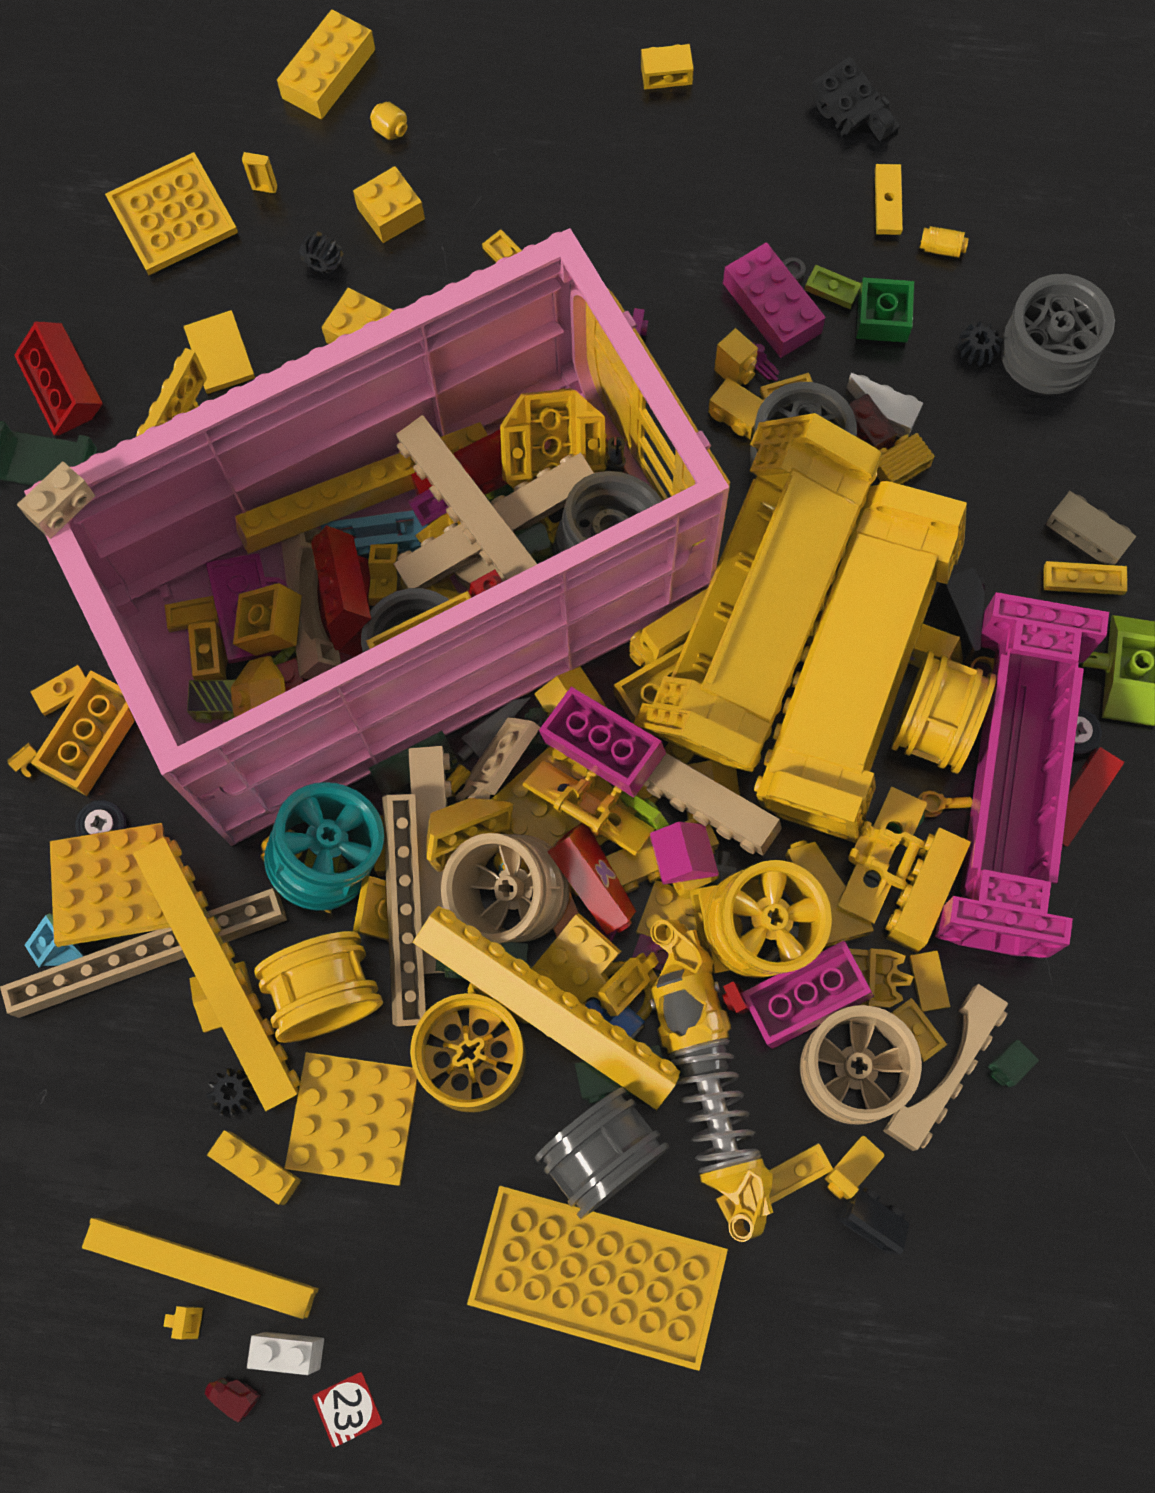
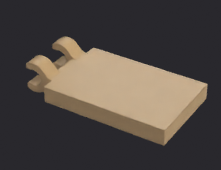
[455,717,540,802]

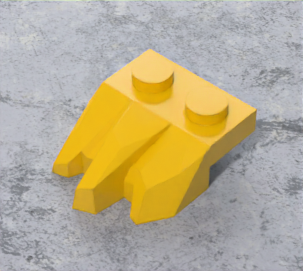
[849,948,914,1008]

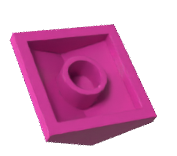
[650,822,719,885]

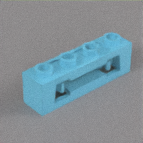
[321,510,429,559]

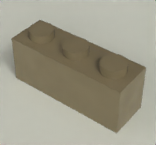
[1045,491,1136,565]

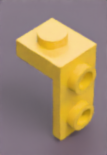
[824,1136,884,1199]

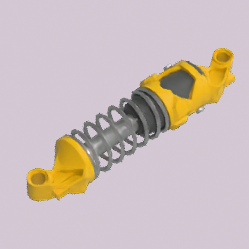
[650,919,773,1242]

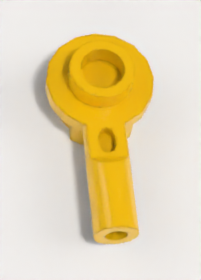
[918,791,972,818]

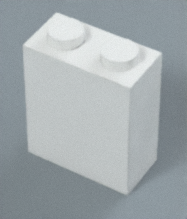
[247,1332,324,1375]

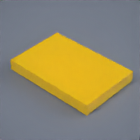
[184,310,255,394]

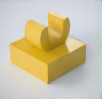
[7,742,37,777]
[163,1306,203,1340]

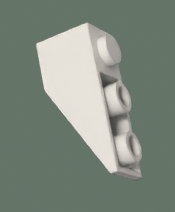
[847,373,923,438]

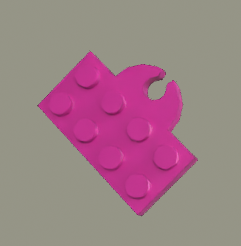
[206,553,287,664]

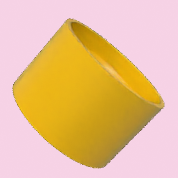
[410,993,526,1112]

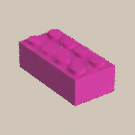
[723,242,826,358]
[539,687,666,797]
[741,941,874,1049]

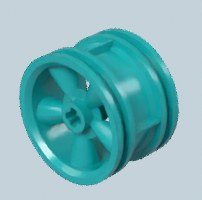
[264,782,384,910]

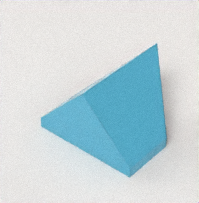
[25,914,85,967]

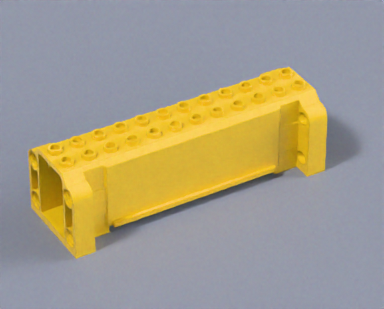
[634,413,882,772]
[754,481,967,843]

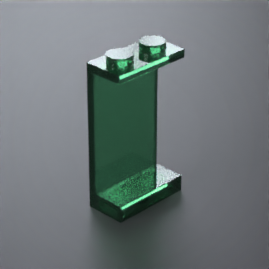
[0,421,97,485]

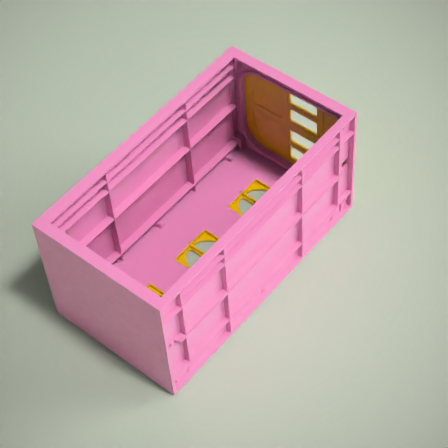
[24,228,730,846]

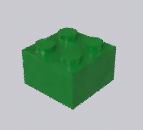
[856,277,914,342]

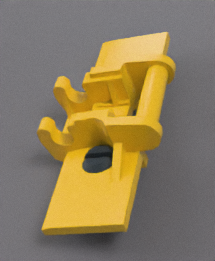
[522,760,655,855]
[837,786,927,924]

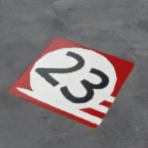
[313,1372,382,1447]

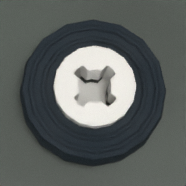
[1073,708,1102,757]
[75,800,127,837]

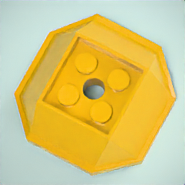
[500,388,606,489]

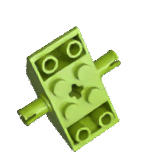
[1080,615,1155,726]

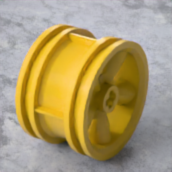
[890,650,996,774]
[704,860,832,978]
[254,931,383,1043]

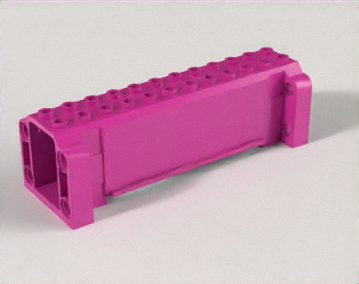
[935,592,1109,958]

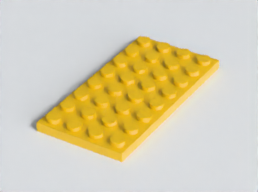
[467,1186,728,1371]

